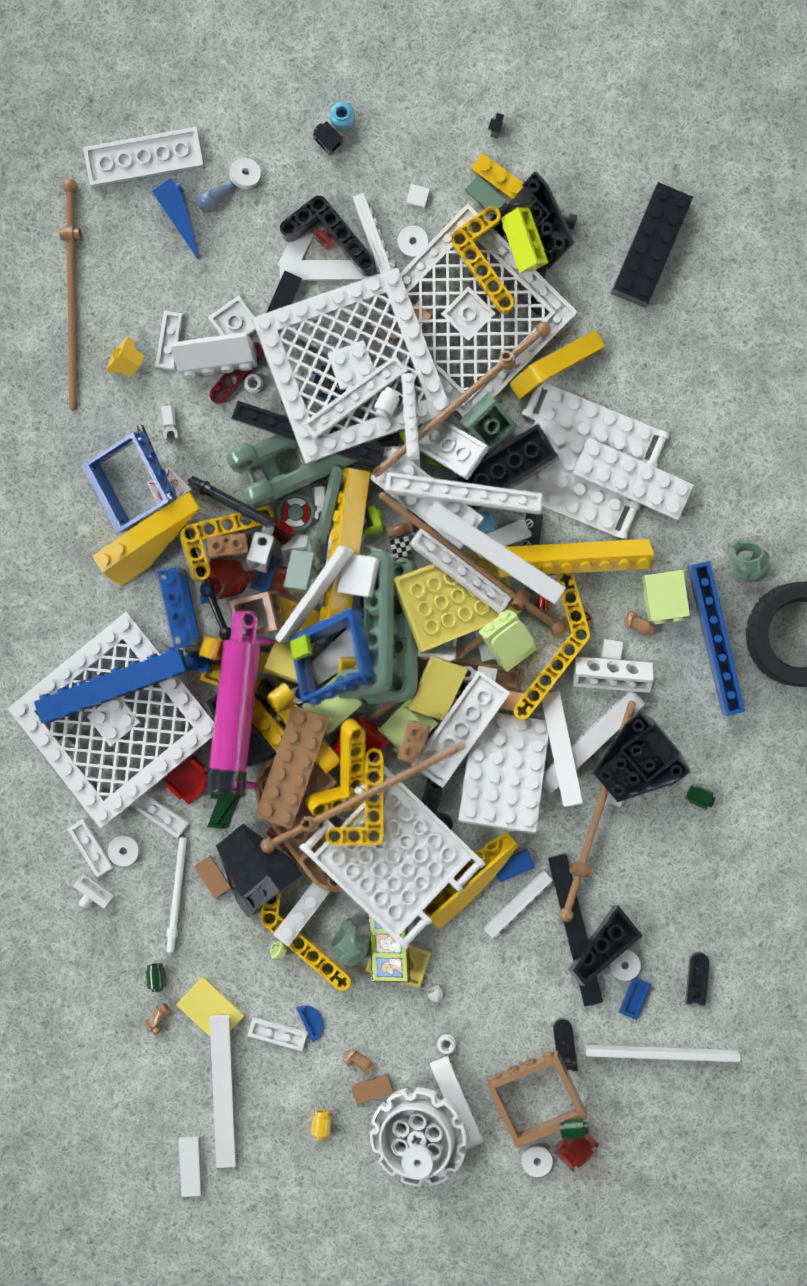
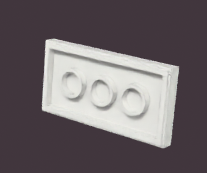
[418,419,490,480]

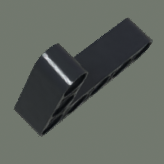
[280,195,376,277]

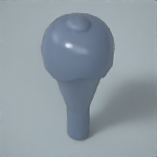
[197,180,236,213]

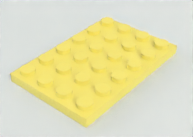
[394,549,522,652]

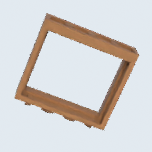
[487,1050,587,1148]

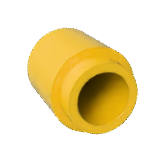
[311,1110,332,1140]

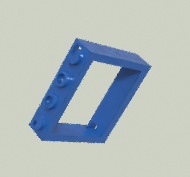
[82,431,178,533]
[157,567,201,648]
[289,608,375,706]

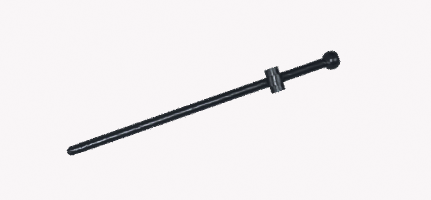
[137,424,231,641]

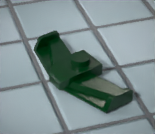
[207,792,240,829]

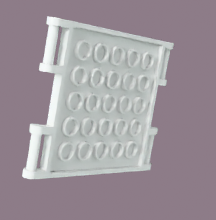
[512,382,670,540]
[299,765,486,950]

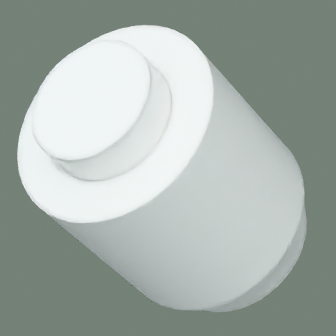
[374,387,400,418]

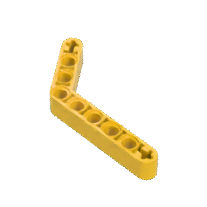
[514,573,590,720]
[261,892,351,991]

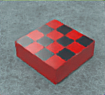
[272,519,295,545]

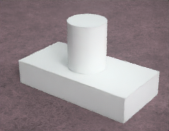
[73,874,114,909]

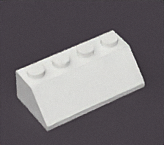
[170,333,257,378]

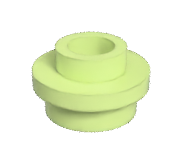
[270,940,287,959]

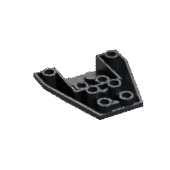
[489,171,575,270]
[593,711,691,803]
[216,823,303,917]

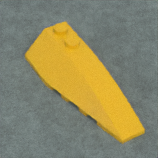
[92,492,200,587]
[422,832,518,930]

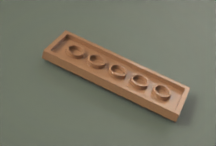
[255,705,331,829]

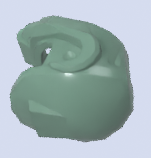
[728,539,770,582]
[330,918,370,967]

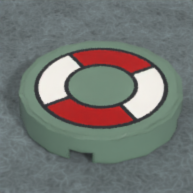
[277,493,315,532]

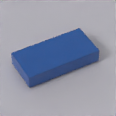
[250,555,281,593]
[497,849,535,883]
[619,977,651,1020]

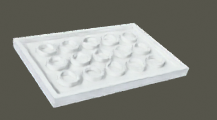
[458,713,549,834]

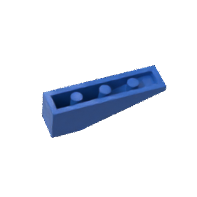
[152,178,200,259]

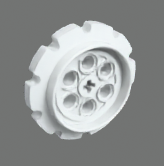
[370,1087,468,1187]

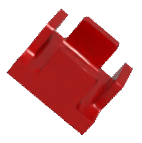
[333,717,388,762]
[162,755,208,805]

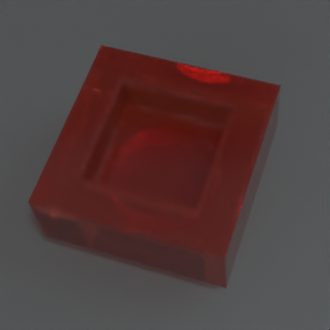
[312,228,332,250]

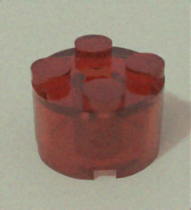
[555,1134,599,1172]

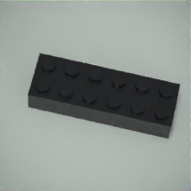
[610,182,693,308]

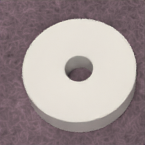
[229,157,261,189]
[398,226,428,258]
[108,835,139,866]
[609,949,641,981]
[522,1144,553,1177]
[402,1145,434,1179]

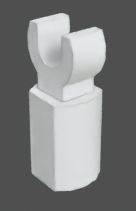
[161,405,179,440]
[313,485,327,519]

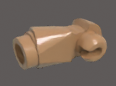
[386,517,416,539]
[624,611,655,636]
[145,1003,171,1035]
[343,1049,375,1075]

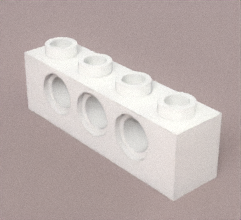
[573,657,653,693]

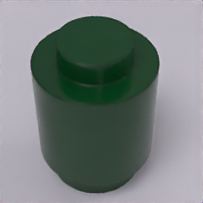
[685,785,716,810]
[145,963,166,992]
[560,1118,589,1140]

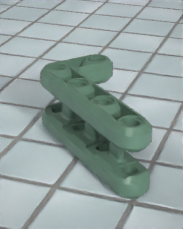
[226,408,381,508]
[333,550,418,705]

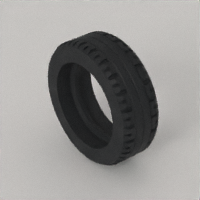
[746,582,807,687]

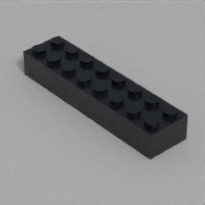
[407,423,560,534]

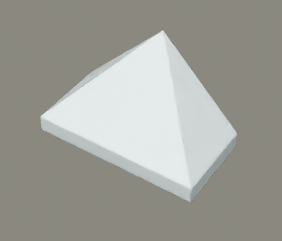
[281,533,322,564]

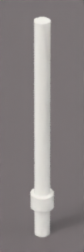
[166,837,187,952]

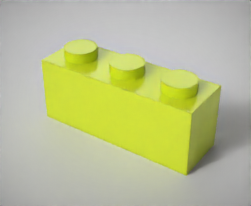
[501,208,548,273]

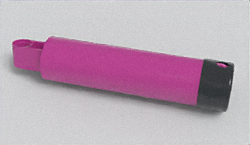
[206,611,274,795]

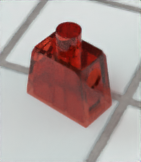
[207,559,254,599]

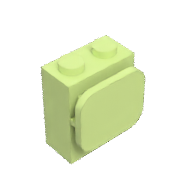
[642,570,690,625]
[478,609,537,672]
[301,676,362,736]
[378,698,438,754]

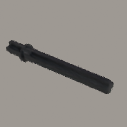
[187,475,274,528]

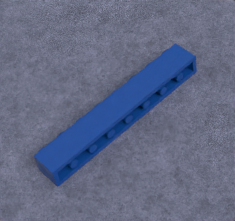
[687,561,745,716]
[34,647,190,724]

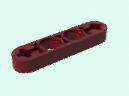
[210,342,264,405]

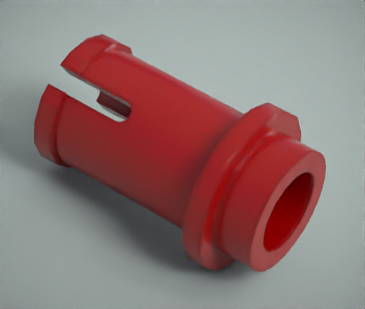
[537,594,549,610]

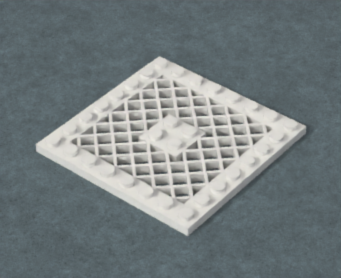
[360,203,577,417]
[252,268,449,464]
[8,612,214,828]

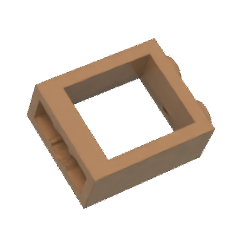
[206,533,251,559]
[229,590,285,635]
[397,720,431,764]

